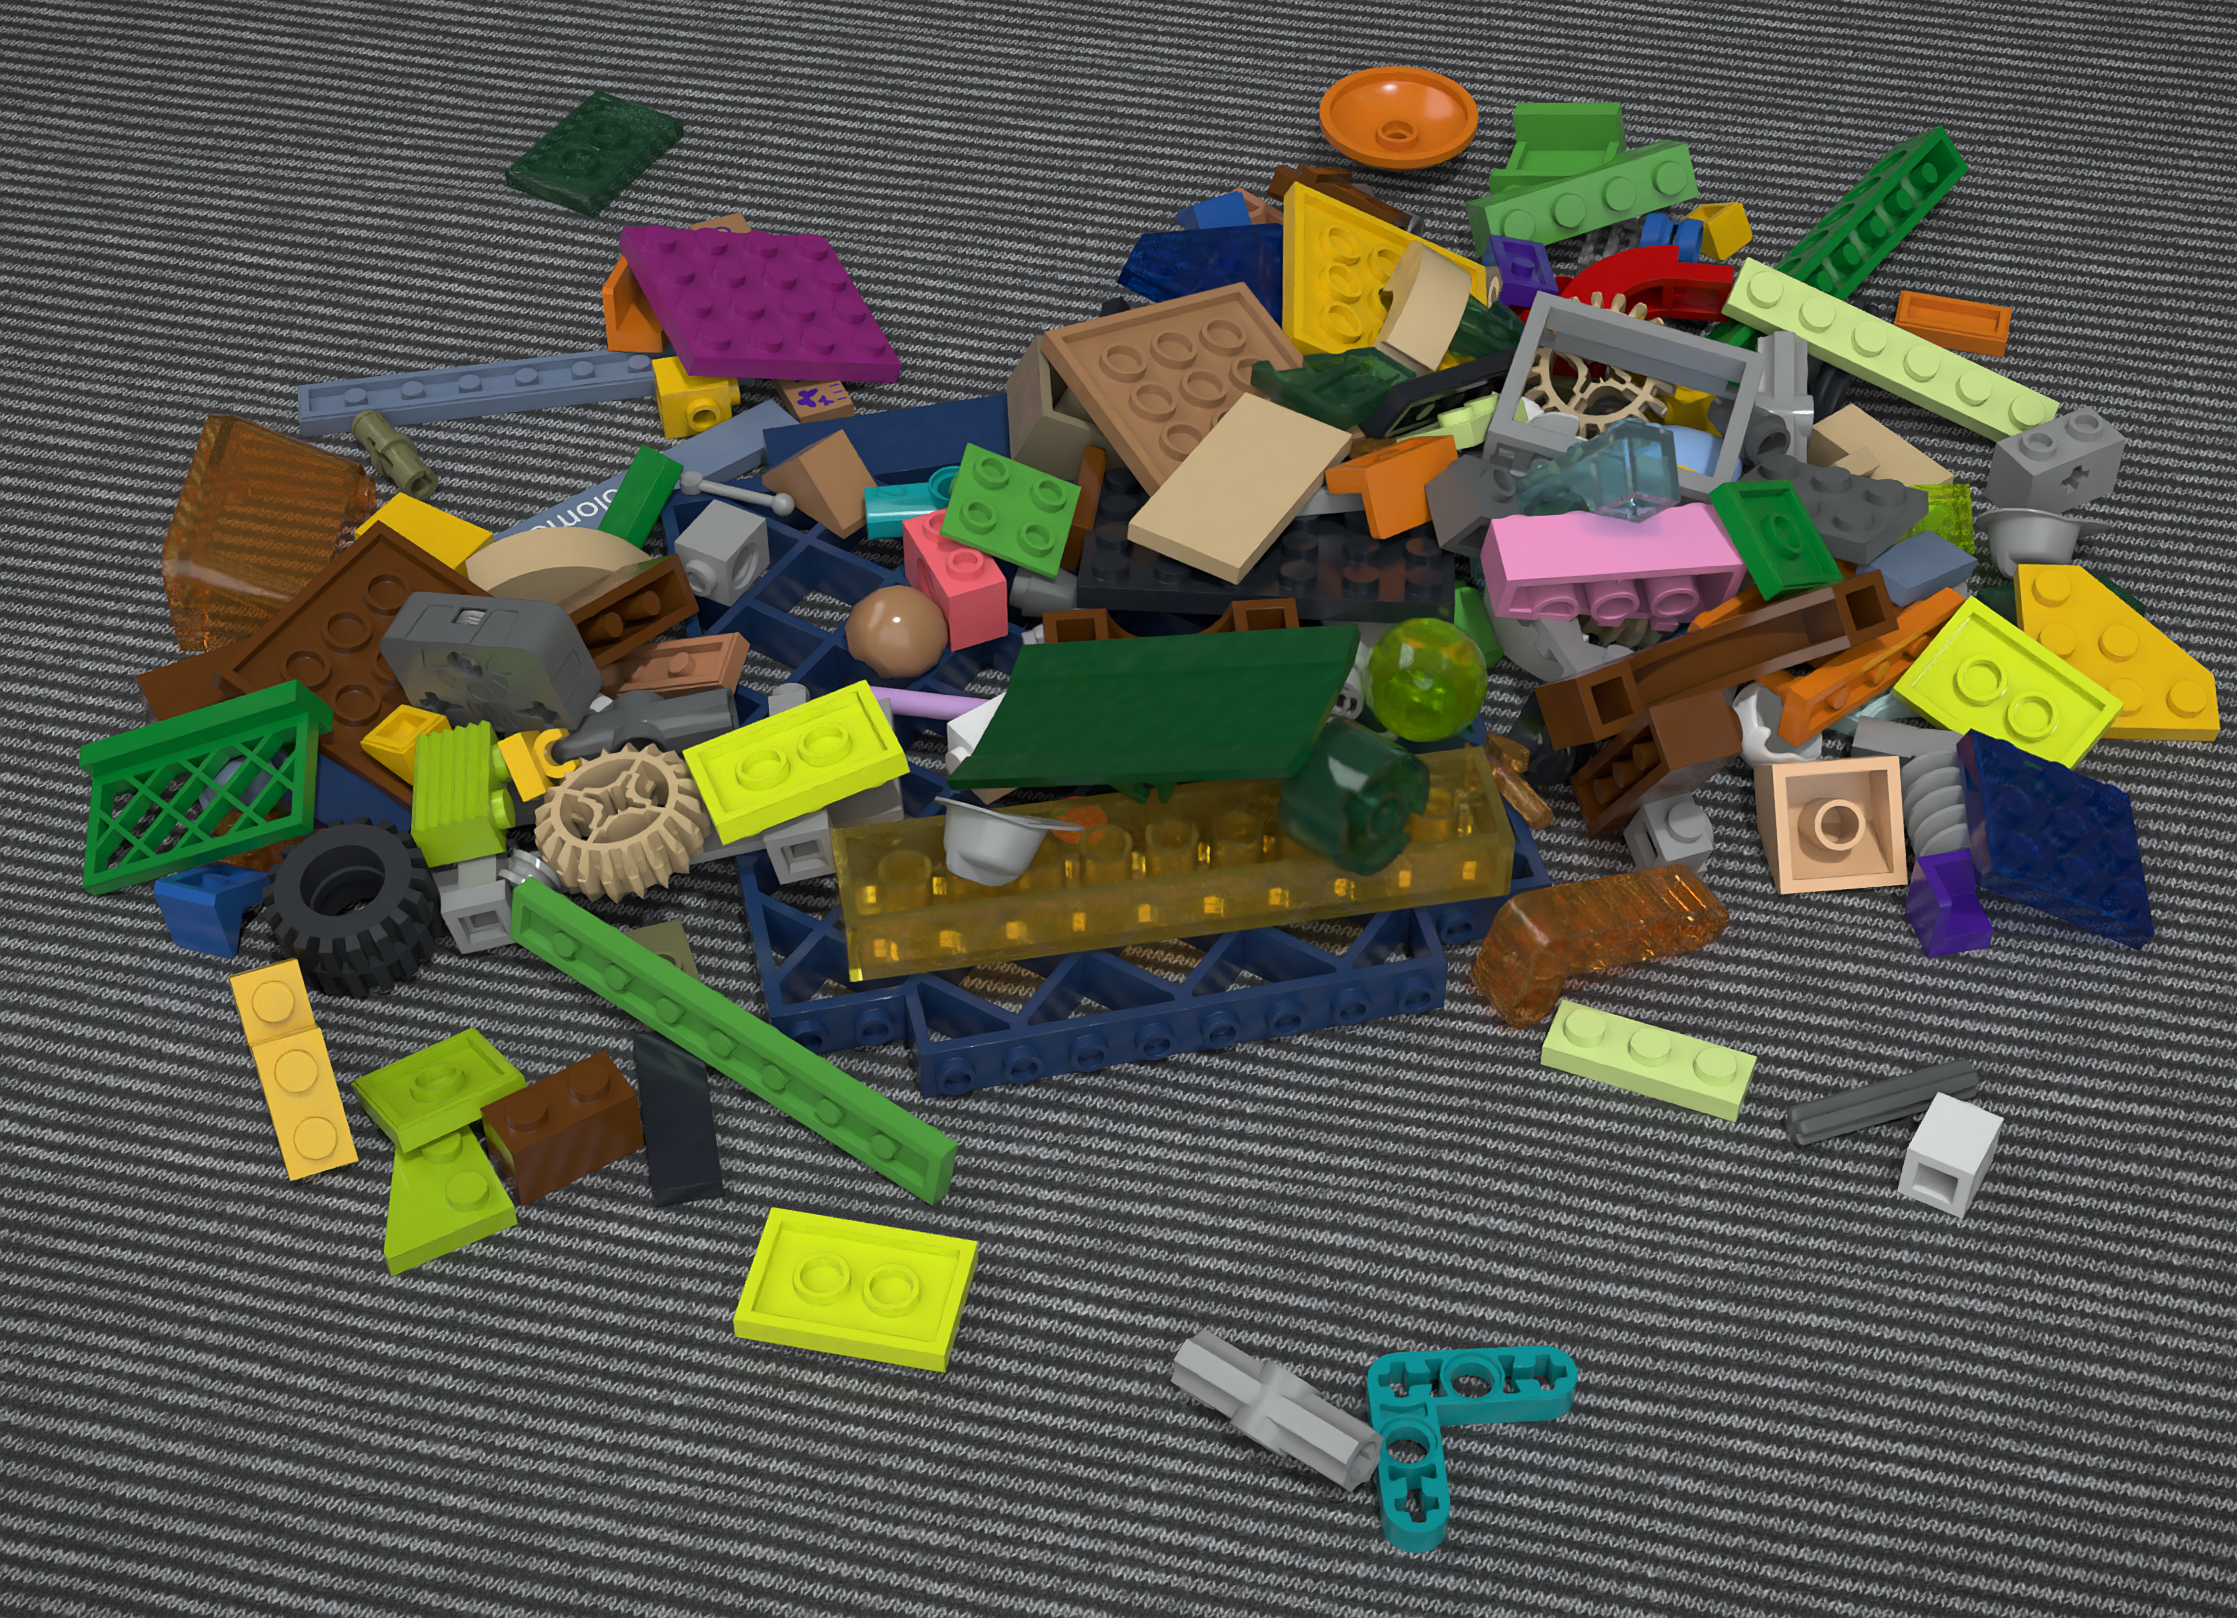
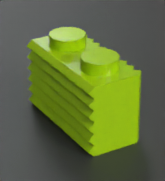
[411,720,516,868]

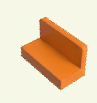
[602,254,670,353]
[1324,435,1458,539]

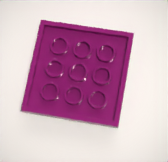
[618,225,902,383]

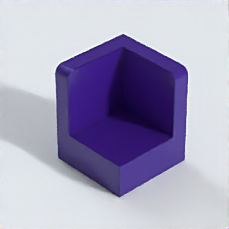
[1904,848,1994,958]

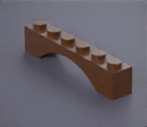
[1534,569,1899,750]

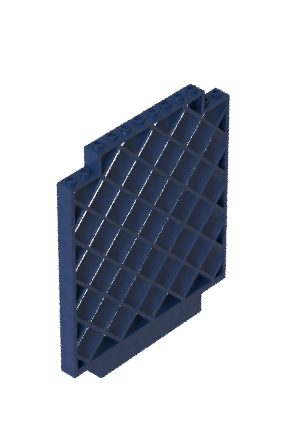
[659,389,1552,1099]

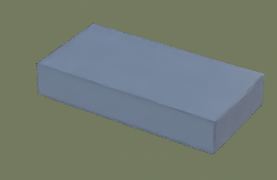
[1855,530,1978,608]

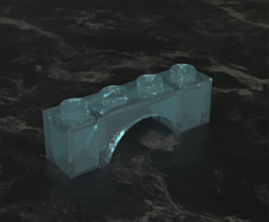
[1469,418,1681,579]

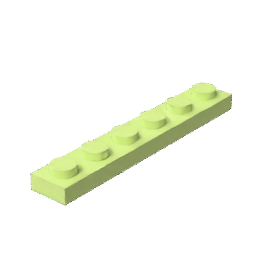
[1721,257,2060,442]

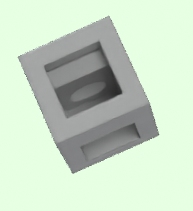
[1623,792,1714,891]

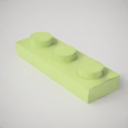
[1540,999,1757,1122]

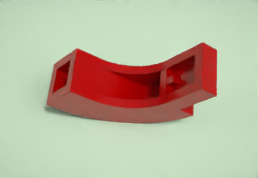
[1550,245,1734,379]

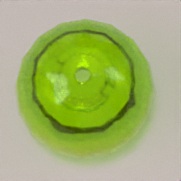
[1362,618,1489,742]

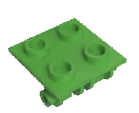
[939,443,1081,580]

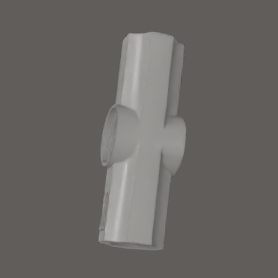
[1753,331,1814,468]
[1171,1328,1384,1492]

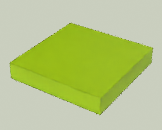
[351,1028,527,1153]

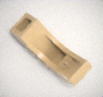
[1346,241,1471,408]
[465,526,653,604]

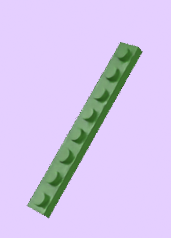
[509,876,958,1206]

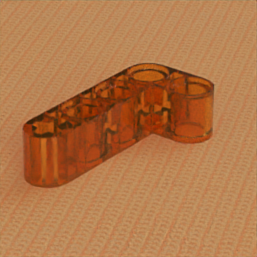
[1471,864,1730,1030]

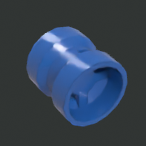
[1639,211,1704,263]

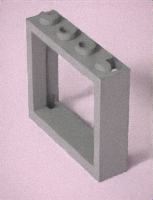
[1481,291,1768,511]

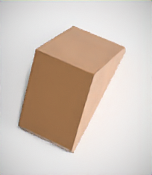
[762,429,878,539]

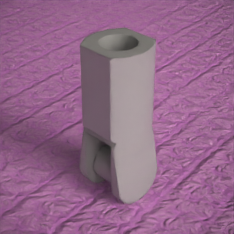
[1851,715,1970,768]

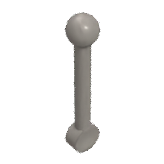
[679,471,795,516]

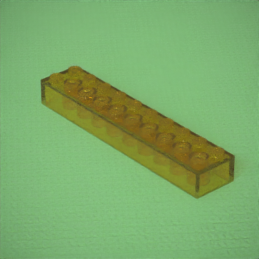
[829,746,1515,982]

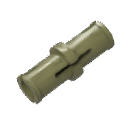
[351,409,438,501]

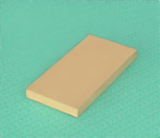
[1127,392,1353,585]

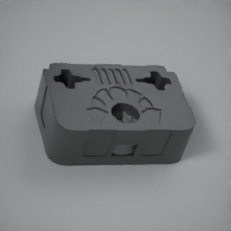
[379,592,603,737]

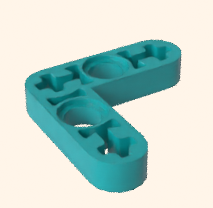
[1365,1345,1578,1553]

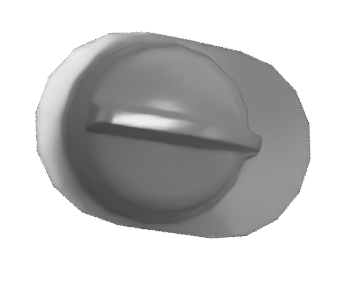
[1975,508,2111,580]
[934,797,1085,886]

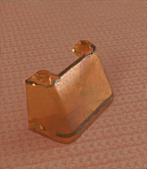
[162,414,376,652]

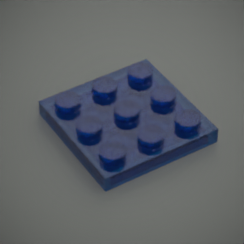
[1956,728,2155,951]

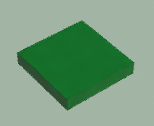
[1708,479,1844,601]

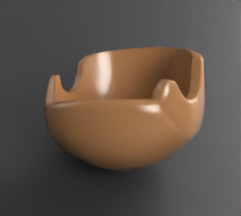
[845,585,948,679]

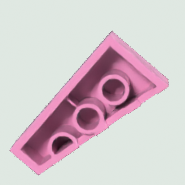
[1480,503,1748,632]

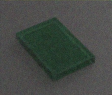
[505,90,684,218]

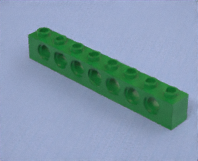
[1705,125,1969,387]

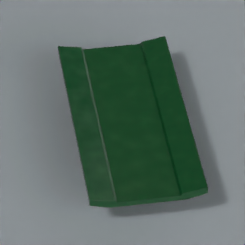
[946,624,1361,805]

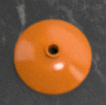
[1319,66,1478,171]

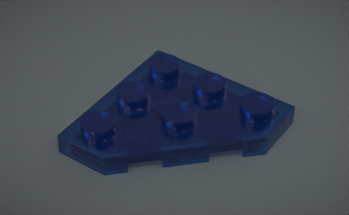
[1116,223,1283,330]

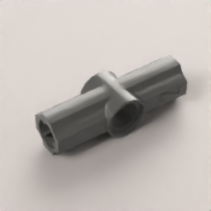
[551,687,740,765]

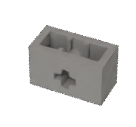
[1984,406,2126,514]

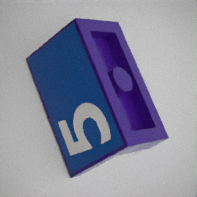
[1481,234,1559,344]

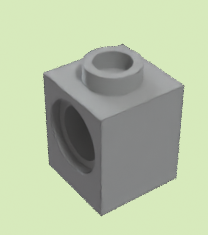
[674,499,770,607]

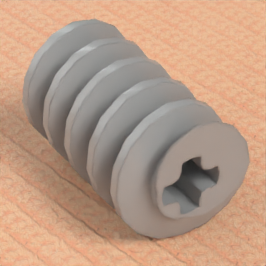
[1900,749,1998,885]

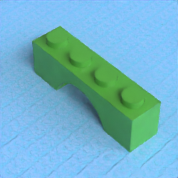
[1465,140,1699,257]

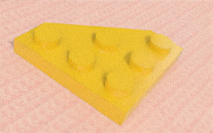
[2013,564,2220,741]

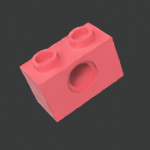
[902,508,1008,652]

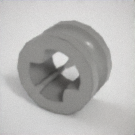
[497,849,563,894]

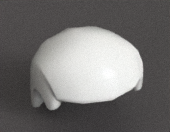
[1731,682,1822,768]

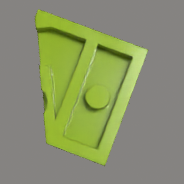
[384,1124,518,1277]

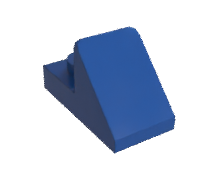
[154,861,271,959]

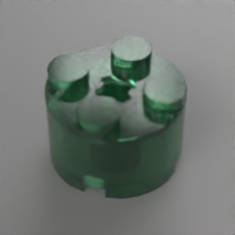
[1276,715,1430,877]

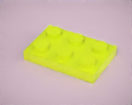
[1892,595,2125,806]
[682,679,910,845]
[733,1207,978,1373]

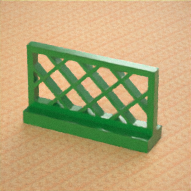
[79,679,333,897]

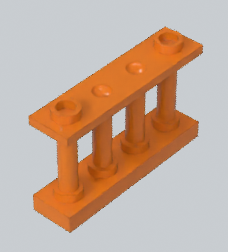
[1687,558,1967,748]

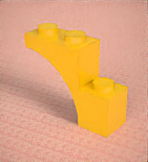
[227,958,359,1181]

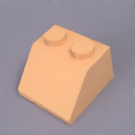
[1753,756,1908,894]

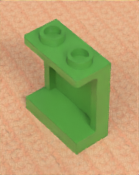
[1489,103,1627,194]

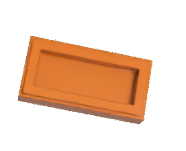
[1894,290,2012,358]

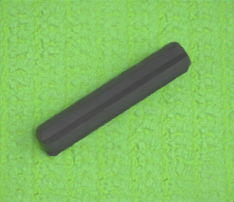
[1785,1058,1979,1146]

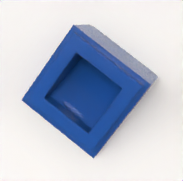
[1175,190,1252,245]

